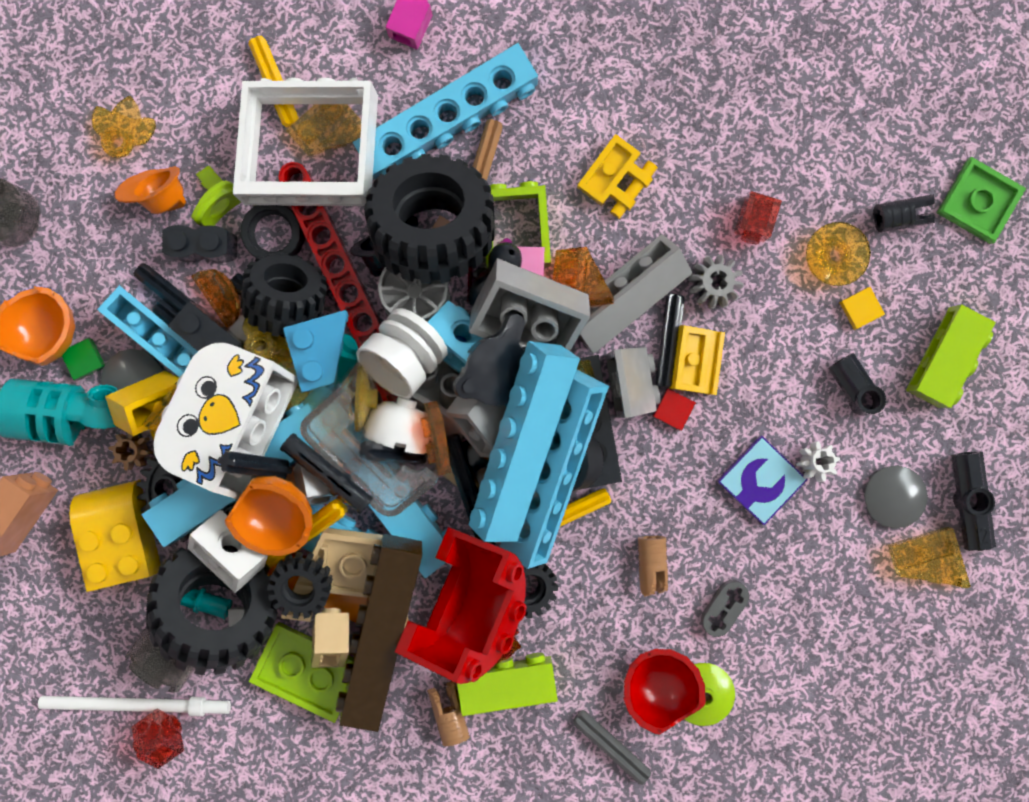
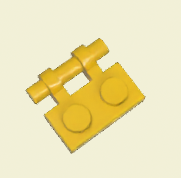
[577,134,658,219]

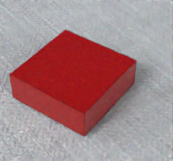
[652,388,696,431]

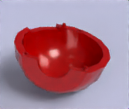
[623,649,706,735]

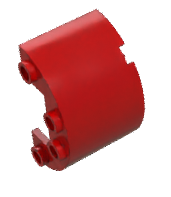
[395,527,527,684]

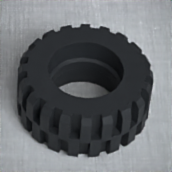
[364,154,495,284]
[145,545,278,675]

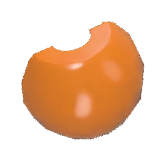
[0,286,75,366]
[225,476,313,556]

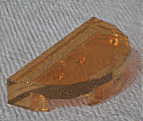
[191,269,240,328]

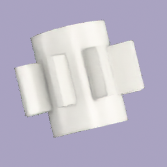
[796,441,840,482]

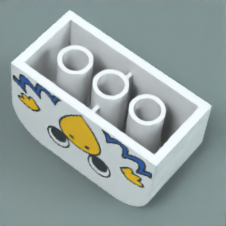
[154,343,298,499]

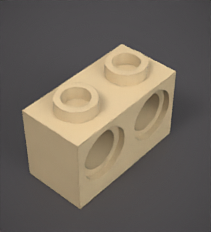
[311,608,349,668]

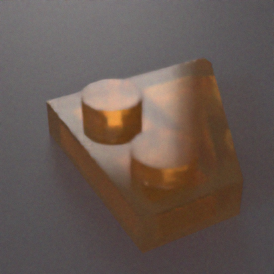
[553,246,614,306]
[420,401,451,476]

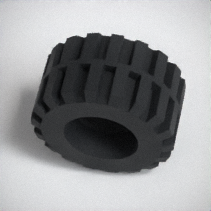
[240,253,327,337]

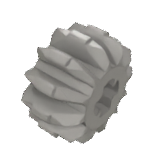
[688,255,744,309]

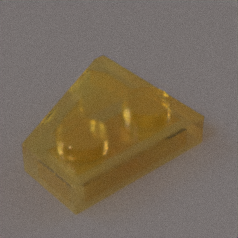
[888,527,971,588]

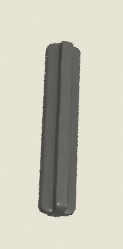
[573,710,651,785]

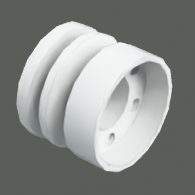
[356,308,448,399]

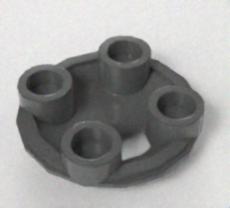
[101,349,162,390]
[864,465,928,529]

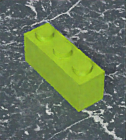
[906,304,996,408]
[457,653,558,716]

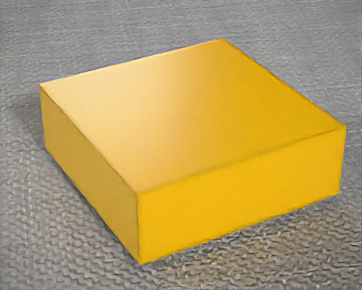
[839,287,885,330]

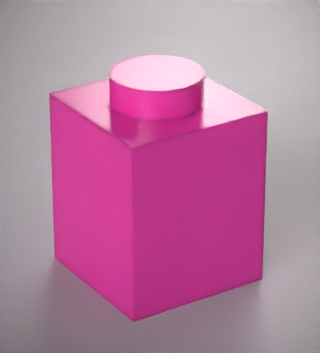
[385,0,433,50]

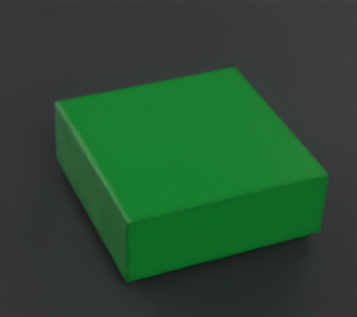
[62,338,105,381]

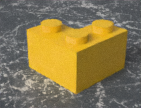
[105,371,179,440]

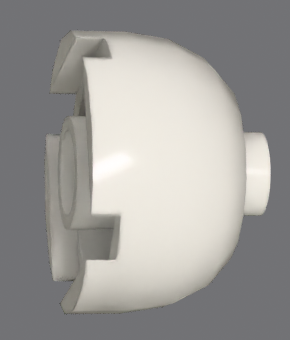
[362,397,431,454]

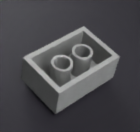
[469,258,590,351]

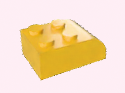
[69,480,161,592]

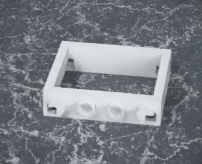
[233,77,378,206]

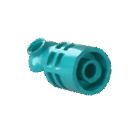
[0,378,118,446]

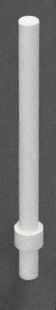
[38,696,231,717]

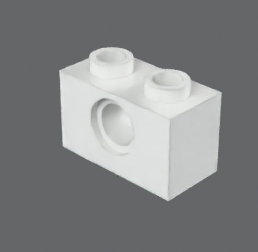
[188,509,268,593]

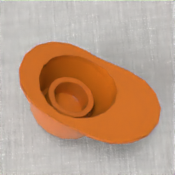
[115,166,186,214]

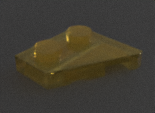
[286,104,362,156]

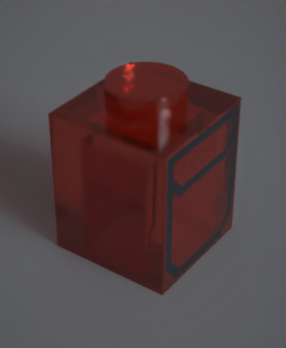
[734,191,782,245]

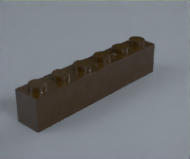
[335,534,423,732]

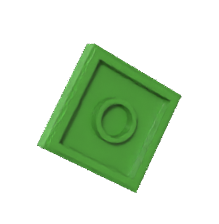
[936,157,1026,244]

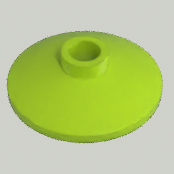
[685,663,735,726]

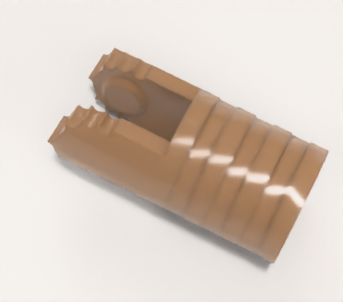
[638,535,668,597]
[427,681,470,746]

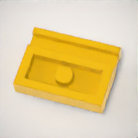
[670,325,725,395]

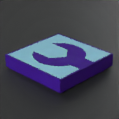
[716,435,808,525]

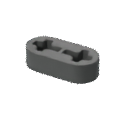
[701,580,749,637]

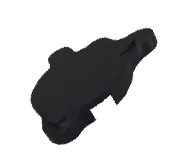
[453,314,526,406]

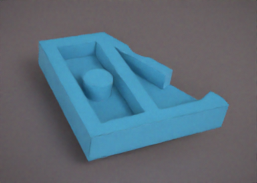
[283,310,349,393]

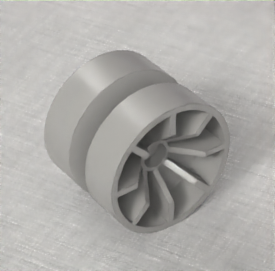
[378,267,450,322]

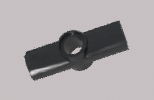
[951,451,996,551]

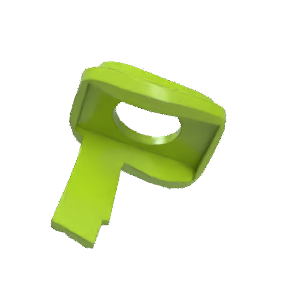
[191,166,241,227]

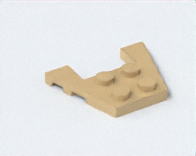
[281,528,409,628]

